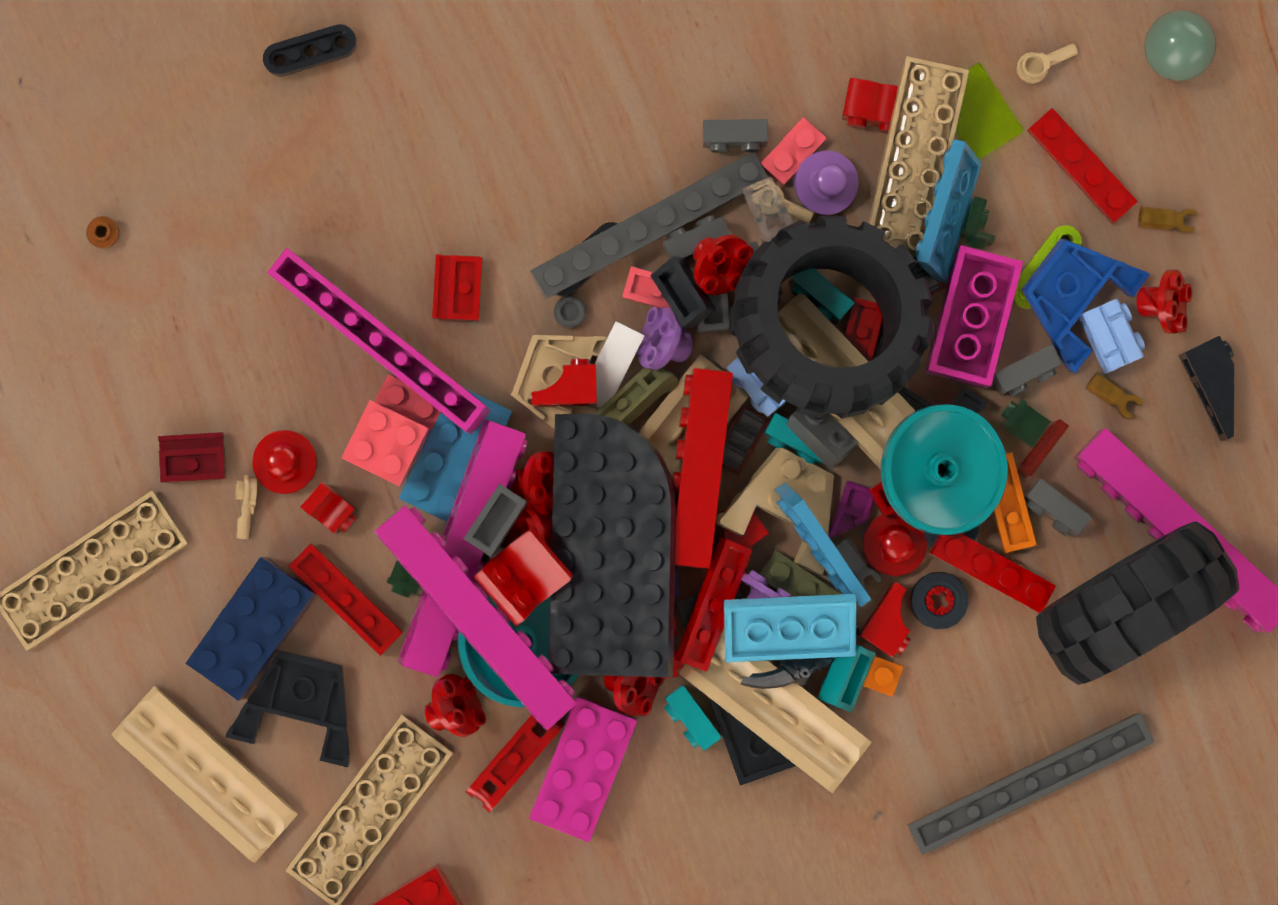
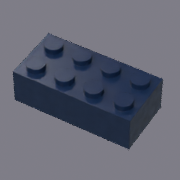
[185,557,317,701]

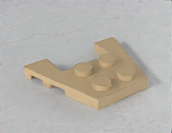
[511,335,608,430]
[715,448,834,575]

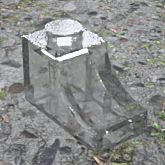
[742,177,793,243]

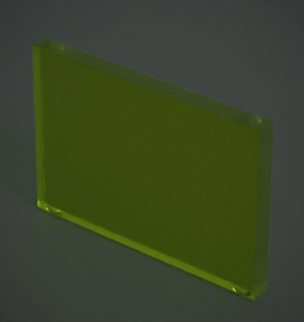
[956,62,1024,160]

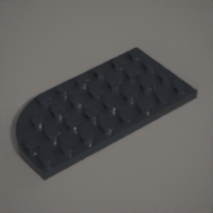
[549,414,676,677]

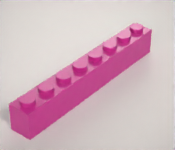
[267,247,491,435]
[397,419,527,678]
[1074,428,1278,633]
[373,505,577,730]

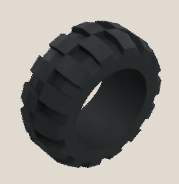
[730,216,934,419]
[1036,521,1239,685]

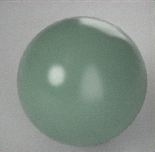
[1144,10,1216,81]

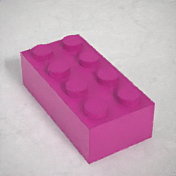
[924,245,1023,389]
[529,695,637,842]

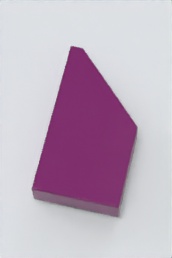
[828,480,874,538]

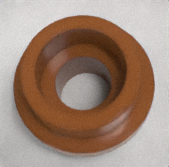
[86,216,119,249]

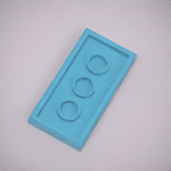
[724,594,856,662]

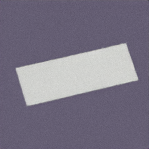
[593,321,645,409]

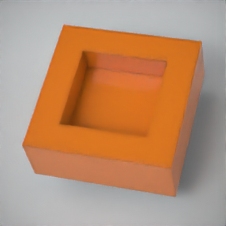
[863,656,903,697]

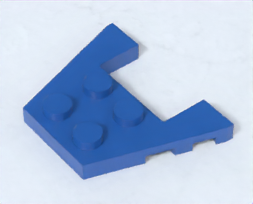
[1021,239,1150,373]

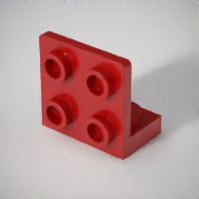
[474,528,573,626]

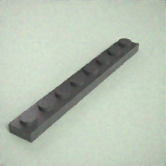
[530,152,769,300]
[907,712,1154,855]

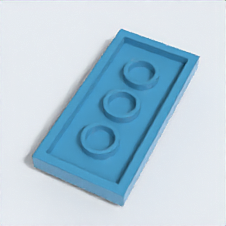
[916,139,982,282]
[399,389,513,522]
[774,482,871,607]

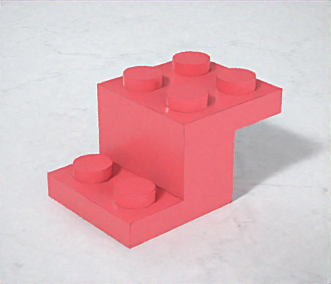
[341,374,441,487]

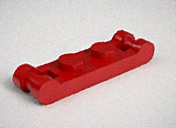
[465,714,565,813]

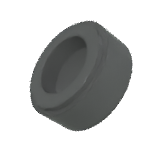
[554,296,586,329]

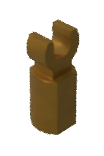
[1138,206,1196,234]
[1085,371,1143,420]

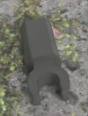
[835,537,882,592]

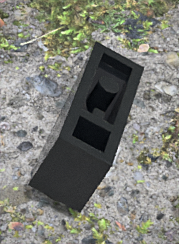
[1178,336,1234,441]

